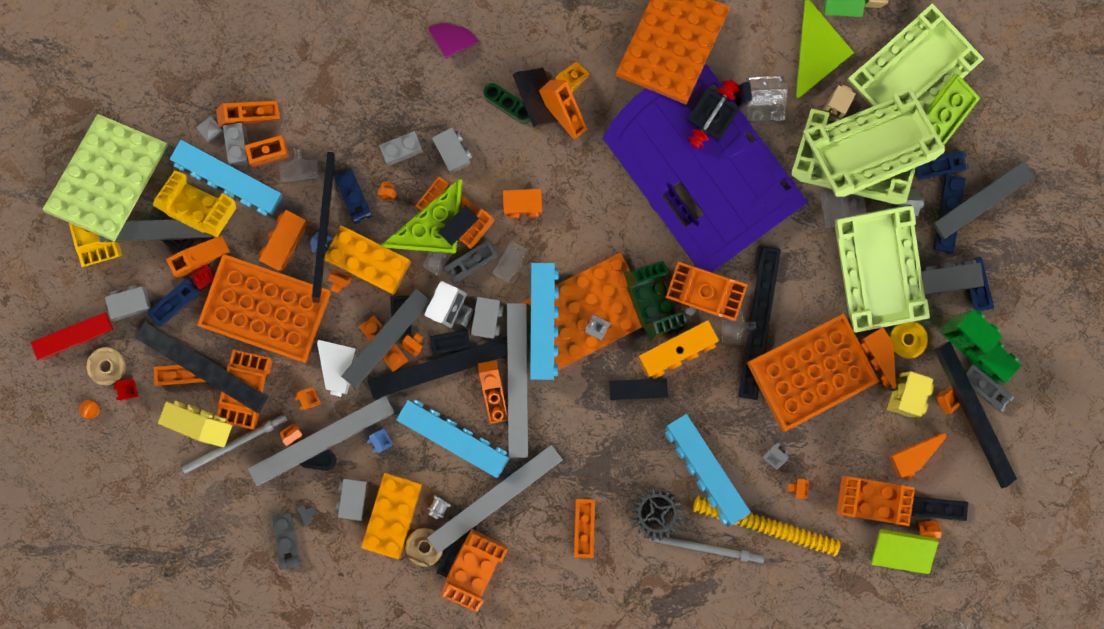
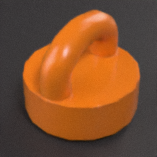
[377,181,397,201]
[79,400,100,419]

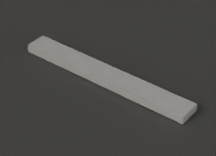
[507,303,528,458]
[248,396,395,486]
[427,445,563,554]

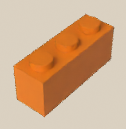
[259,210,309,273]

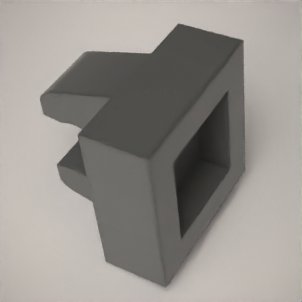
[295,504,318,527]

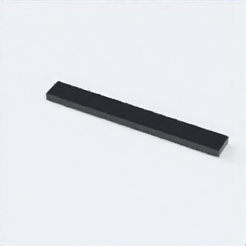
[312,152,335,303]
[738,246,781,400]
[135,321,269,413]
[368,336,508,399]
[934,341,1017,489]

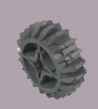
[631,488,683,541]

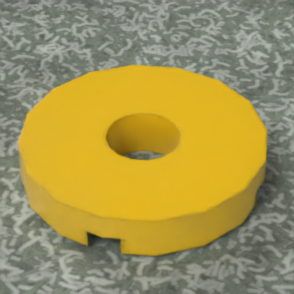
[889,321,928,359]

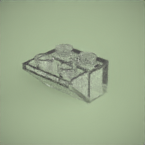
[746,76,787,123]
[820,189,867,229]

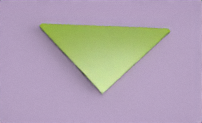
[795,0,854,99]
[382,179,462,253]

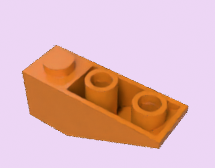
[166,235,231,278]
[860,327,896,389]
[478,360,508,424]

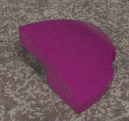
[428,23,479,59]

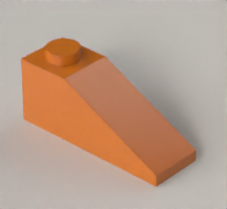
[539,80,587,140]
[216,101,280,128]
[889,433,947,480]

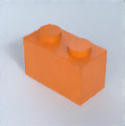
[244,135,290,167]
[503,189,542,219]

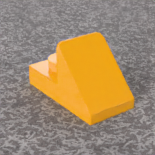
[555,61,590,93]

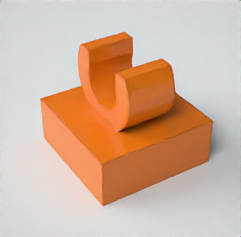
[328,269,353,293]
[401,333,424,358]
[295,387,321,411]
[280,422,304,446]
[788,479,809,499]
[917,521,941,538]

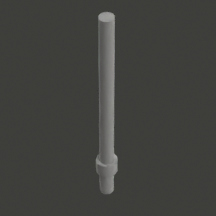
[182,414,288,474]
[649,534,764,563]

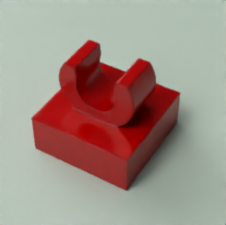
[190,264,215,290]
[113,378,139,401]

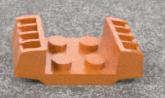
[415,176,495,250]
[666,261,748,321]
[217,349,272,429]
[836,476,915,526]
[439,529,507,612]

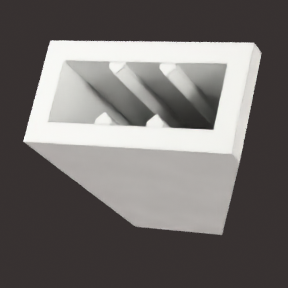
[317,340,358,397]

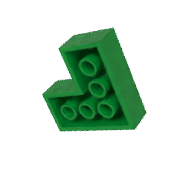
[939,309,1021,384]

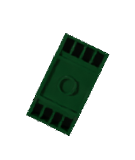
[624,261,688,341]

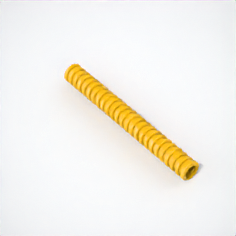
[693,495,841,557]

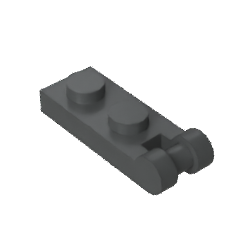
[443,240,499,285]
[966,364,1014,413]
[272,513,301,570]

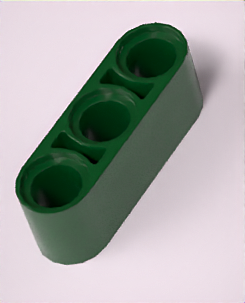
[483,83,531,124]

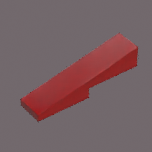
[30,312,114,360]

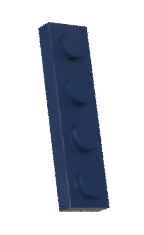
[933,175,966,253]

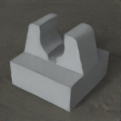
[585,315,611,341]
[762,443,789,470]

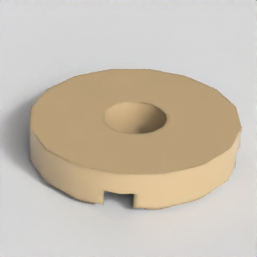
[86,347,126,385]
[405,528,444,567]

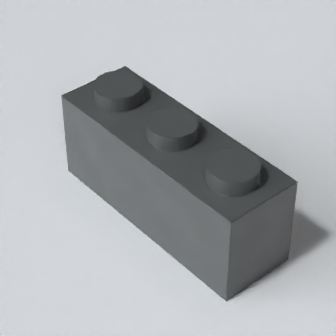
[921,260,984,295]

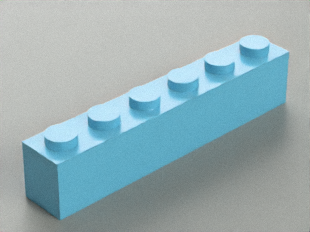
[170,140,284,216]
[530,263,558,380]
[396,399,509,478]
[665,414,751,528]

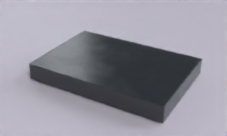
[513,68,558,127]

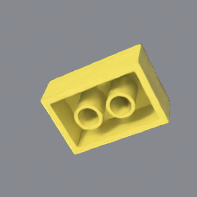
[887,371,934,417]
[158,400,232,447]

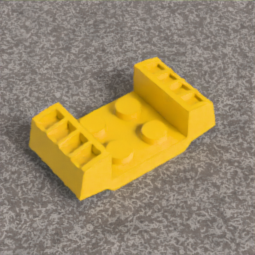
[153,171,237,238]
[68,222,122,267]

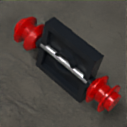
[687,80,740,149]

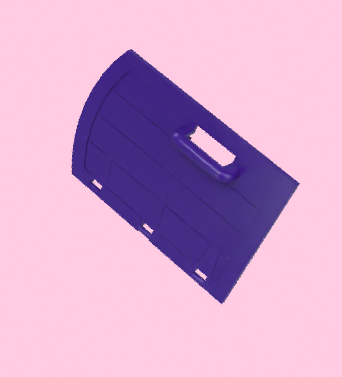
[602,64,808,272]

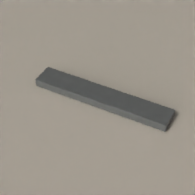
[932,161,1034,240]
[99,220,216,242]
[341,289,430,389]

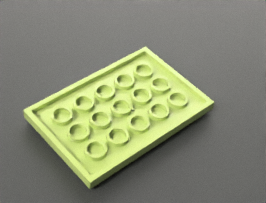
[43,114,168,242]

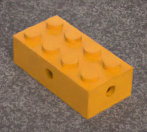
[325,225,411,295]
[637,320,719,379]
[361,472,423,559]

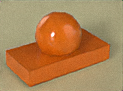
[936,386,960,415]

